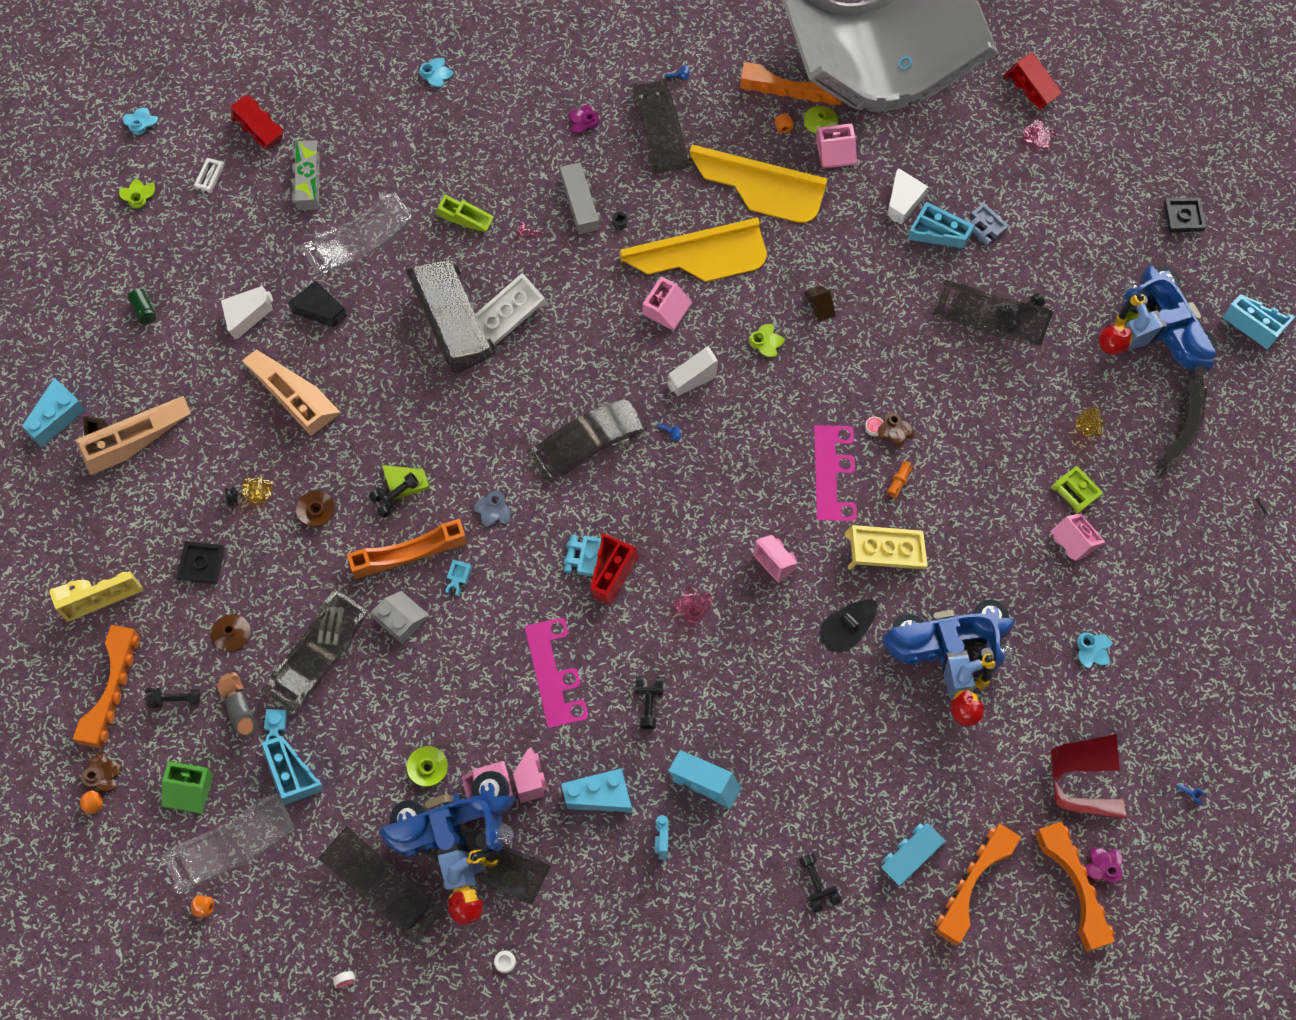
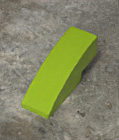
[435,194,494,232]

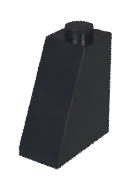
[288,280,347,327]

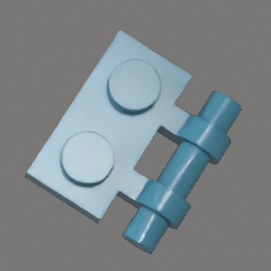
[563,535,601,576]
[655,815,668,860]

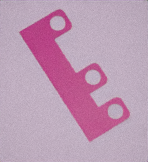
[814,425,857,521]
[525,618,588,728]

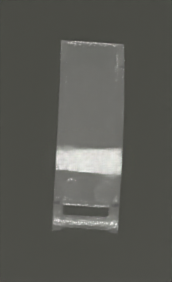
[299,192,413,277]
[161,793,295,894]

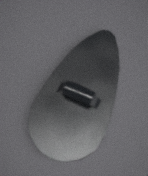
[820,599,878,652]

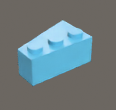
[22,378,85,447]
[881,823,946,886]

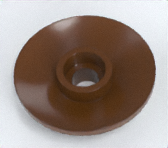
[296,490,335,527]
[211,614,251,652]

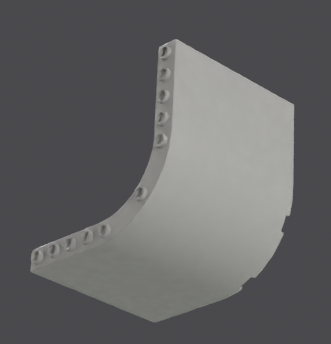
[782,0,998,112]

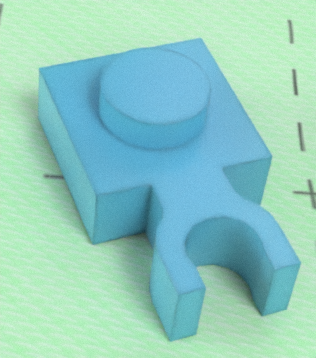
[445,559,473,596]
[264,709,288,741]

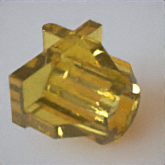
[1075,407,1105,437]
[242,475,274,504]

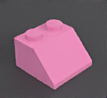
[1050,513,1105,561]
[753,535,797,583]

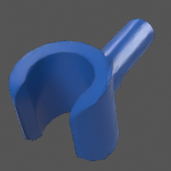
[666,66,690,79]
[657,423,681,441]
[1176,783,1207,805]

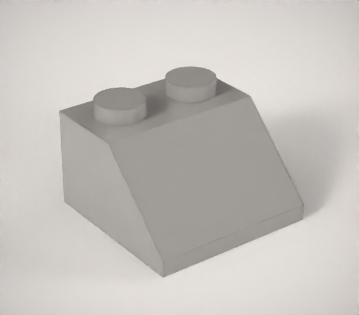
[371,591,430,644]

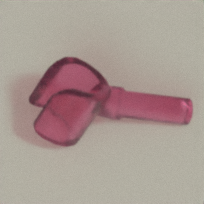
[518,222,543,236]

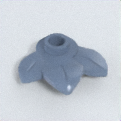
[473,491,511,527]

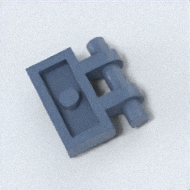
[964,203,1009,246]

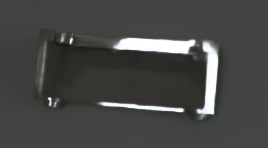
[406,260,495,374]

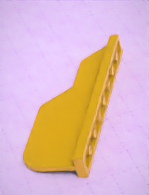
[690,145,827,223]
[619,217,767,282]

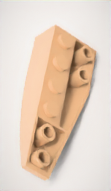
[242,350,341,436]
[75,396,191,475]

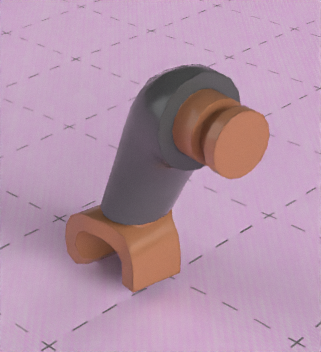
[216,672,257,736]

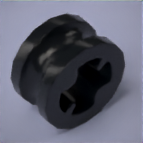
[612,212,628,230]
[225,486,239,505]

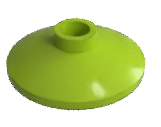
[804,106,838,134]
[407,746,448,787]

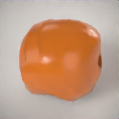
[775,113,794,133]
[80,790,103,814]
[191,895,214,918]

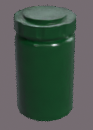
[127,289,157,324]

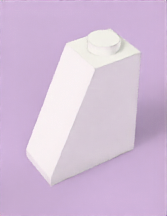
[887,169,928,224]
[221,286,273,339]
[667,346,718,396]

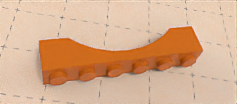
[740,62,841,105]
[347,519,467,580]
[73,625,140,749]
[1035,821,1115,953]
[934,823,1021,946]

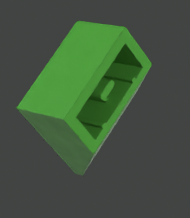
[162,761,214,814]

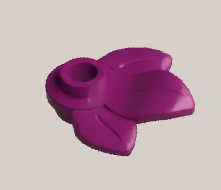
[567,105,600,133]
[1084,847,1123,884]

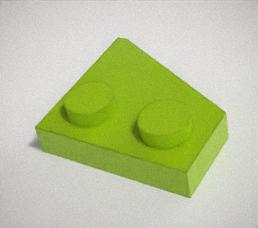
[382,465,430,500]

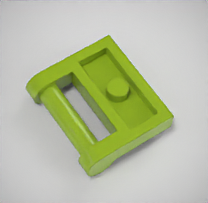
[1051,466,1103,514]

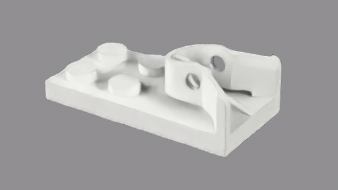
[468,273,549,349]

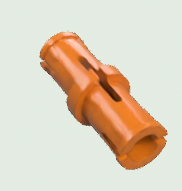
[886,461,914,498]

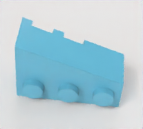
[908,202,974,249]
[1222,294,1295,350]
[262,736,322,806]
[668,750,741,809]
[562,768,632,813]

